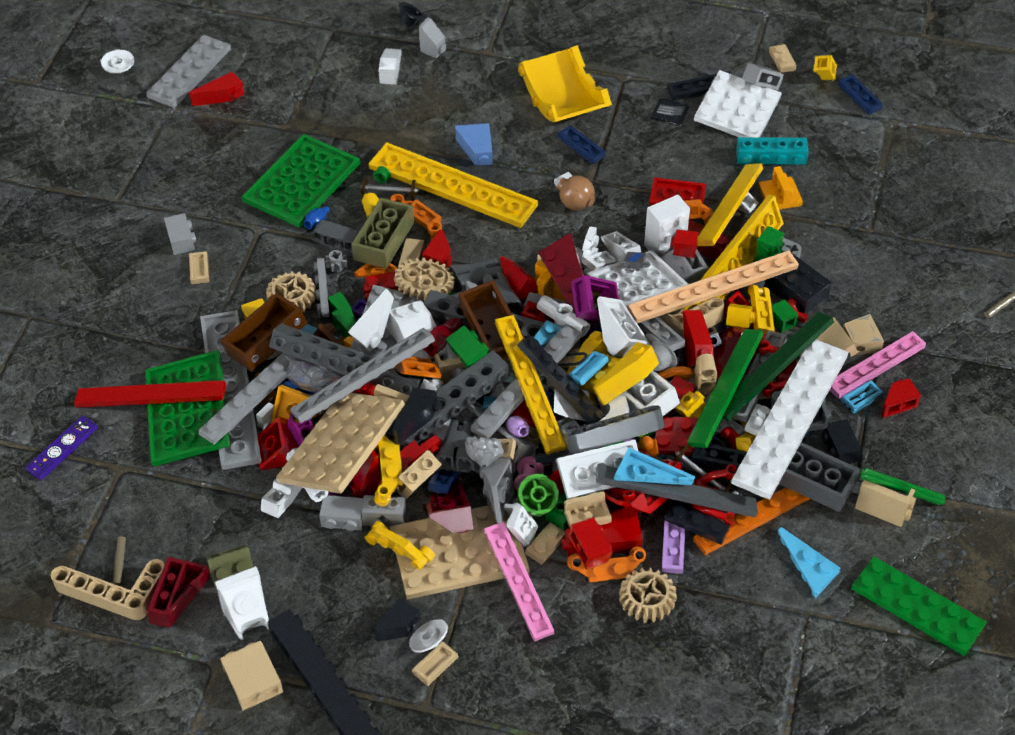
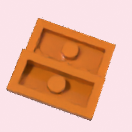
[395,356,442,379]

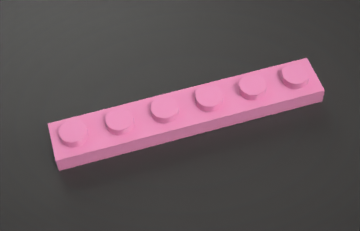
[829,331,926,399]
[484,521,554,642]

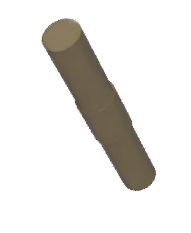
[984,291,1015,318]
[112,536,126,586]

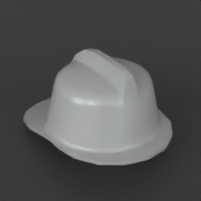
[645,334,677,371]

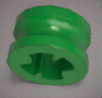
[373,166,391,184]

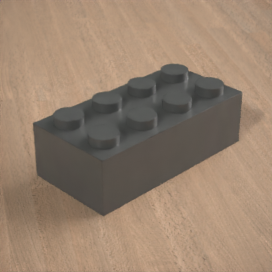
[779,442,860,512]

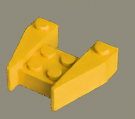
[566,330,659,406]

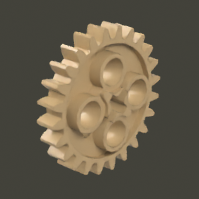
[394,258,455,301]

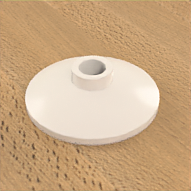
[101,50,134,73]
[409,619,448,653]

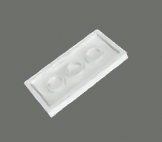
[556,440,639,499]

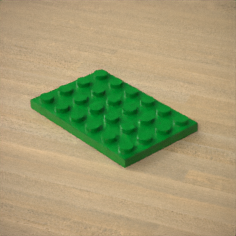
[242,134,360,228]
[145,350,230,467]

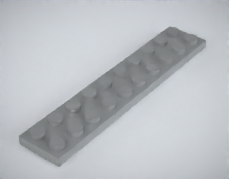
[200,310,262,470]

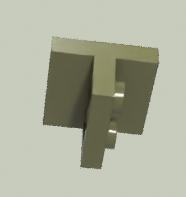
[206,544,253,587]

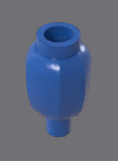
[303,206,330,229]

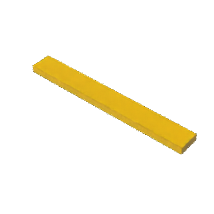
[697,163,763,246]
[495,315,566,454]

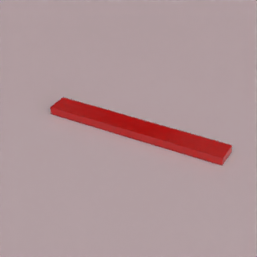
[74,380,227,408]

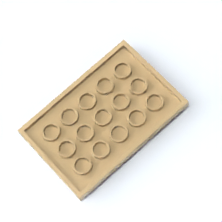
[276,393,405,494]
[389,506,529,600]

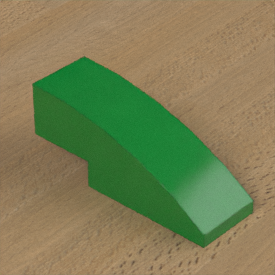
[328,292,355,338]

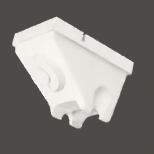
[215,567,269,640]

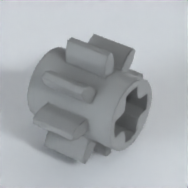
[325,250,347,272]

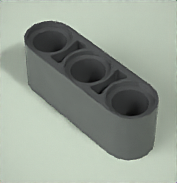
[311,220,359,253]

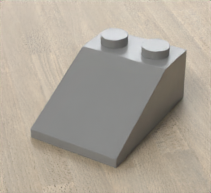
[480,458,516,523]

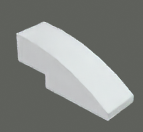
[261,478,302,518]

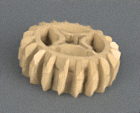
[266,271,316,313]
[619,567,677,623]

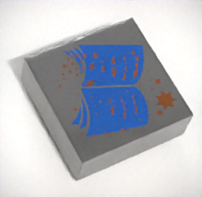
[624,252,646,269]

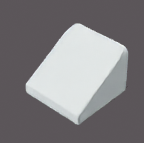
[738,192,759,214]

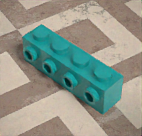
[736,137,809,165]

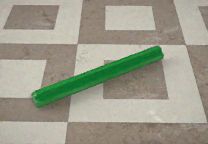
[860,468,945,505]

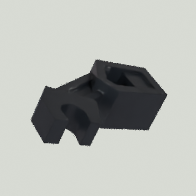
[708,320,728,348]

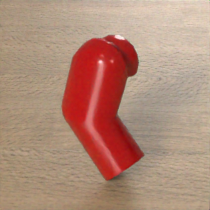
[787,299,808,323]
[720,427,740,450]

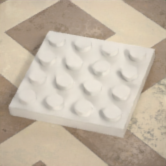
[694,70,782,137]
[587,250,688,308]

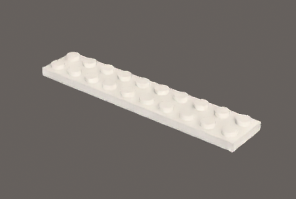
[732,340,848,500]

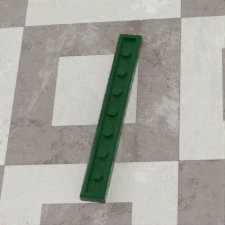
[722,312,834,421]

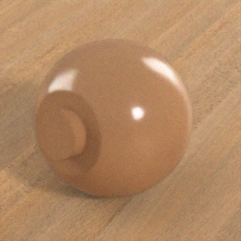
[556,175,595,211]

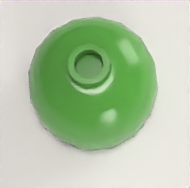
[517,474,559,516]

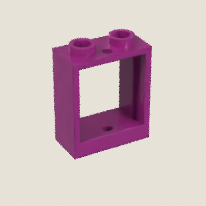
[571,275,619,323]

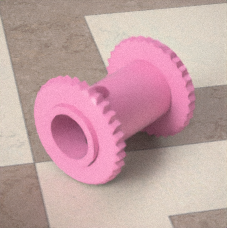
[514,456,545,490]

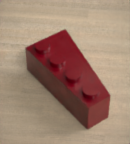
[538,233,584,314]

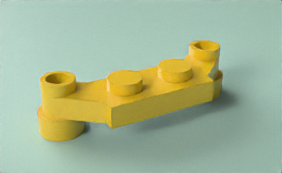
[374,435,403,507]
[365,521,435,571]

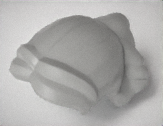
[464,437,503,468]

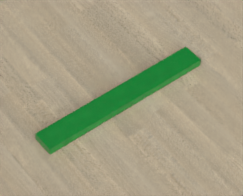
[687,329,764,448]

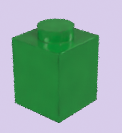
[771,299,798,333]

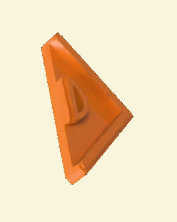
[354,263,398,278]

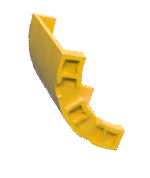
[518,46,612,122]

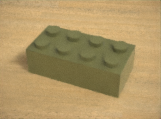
[351,198,415,269]

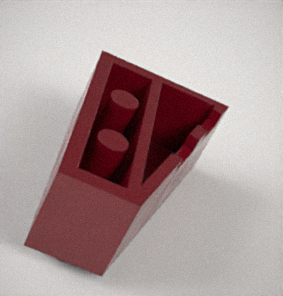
[147,557,210,628]

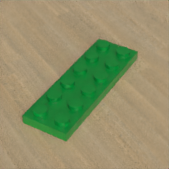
[852,556,987,656]

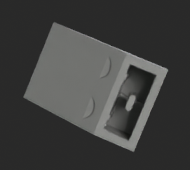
[661,249,708,284]

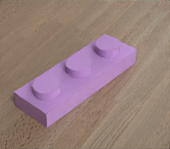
[662,519,685,574]

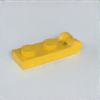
[748,284,774,334]

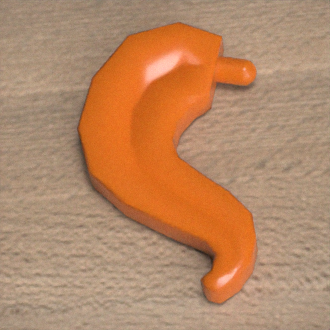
[657,366,695,380]

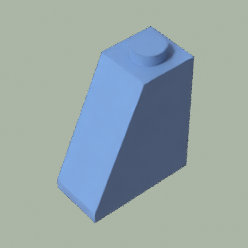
[455,123,493,166]

